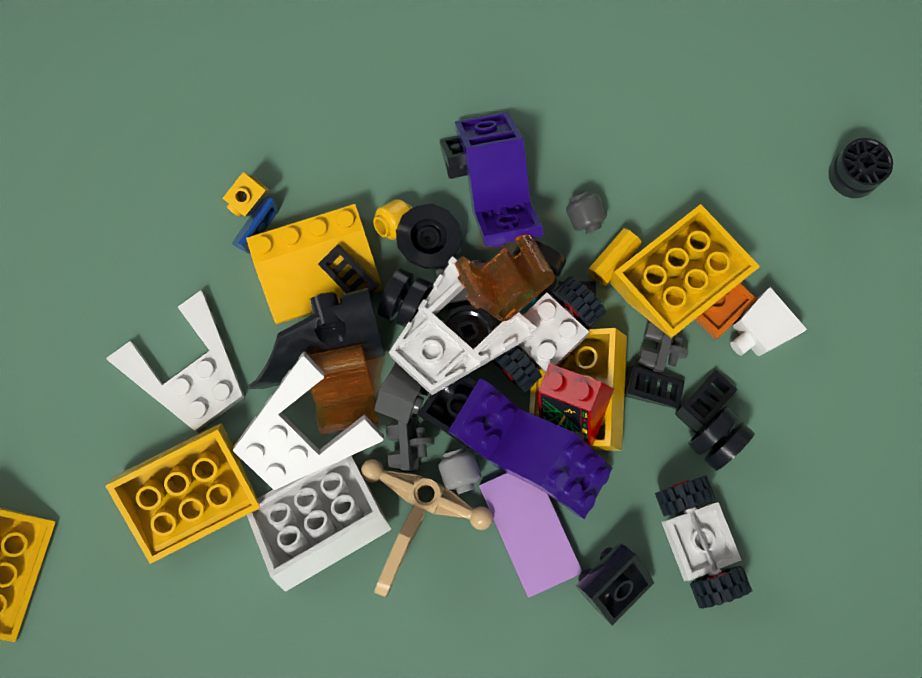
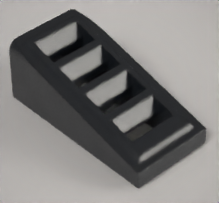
[318,244,380,295]
[624,365,685,409]
[675,370,738,433]

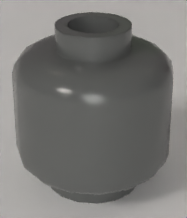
[566,191,607,234]

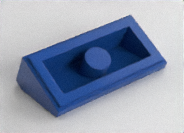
[233,197,279,254]

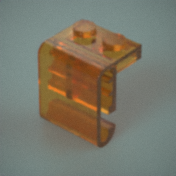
[454,235,555,321]
[308,345,379,435]

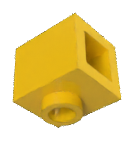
[222,172,270,217]

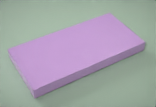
[479,473,582,598]

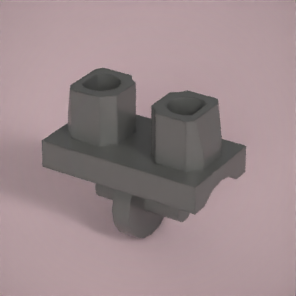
[637,322,688,373]
[386,418,435,472]

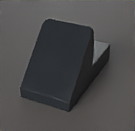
[439,136,467,179]

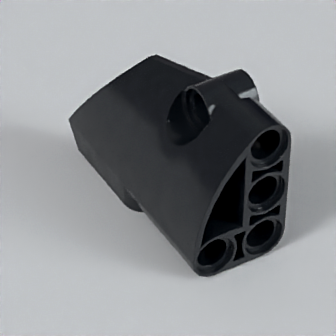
[248,288,385,389]

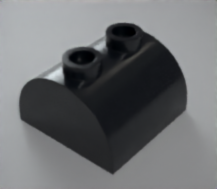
[417,375,487,448]
[576,542,654,626]

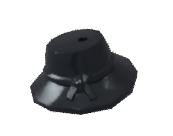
[396,203,462,269]

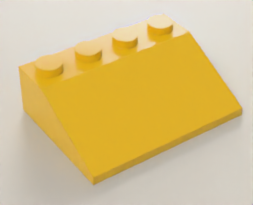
[246,204,384,325]
[610,204,760,338]
[529,328,627,451]
[106,423,260,564]
[0,507,56,642]

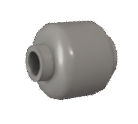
[438,448,481,494]

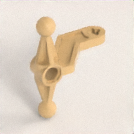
[361,459,493,598]

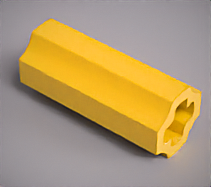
[587,228,642,286]

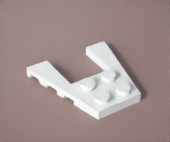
[389,256,537,395]
[106,290,245,432]
[233,352,384,490]

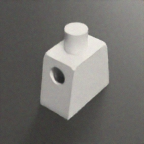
[730,287,807,356]

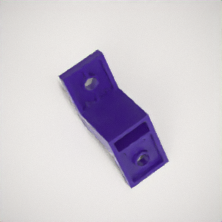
[455,112,543,247]
[448,379,613,519]

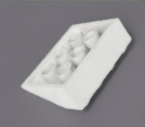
[247,455,392,592]

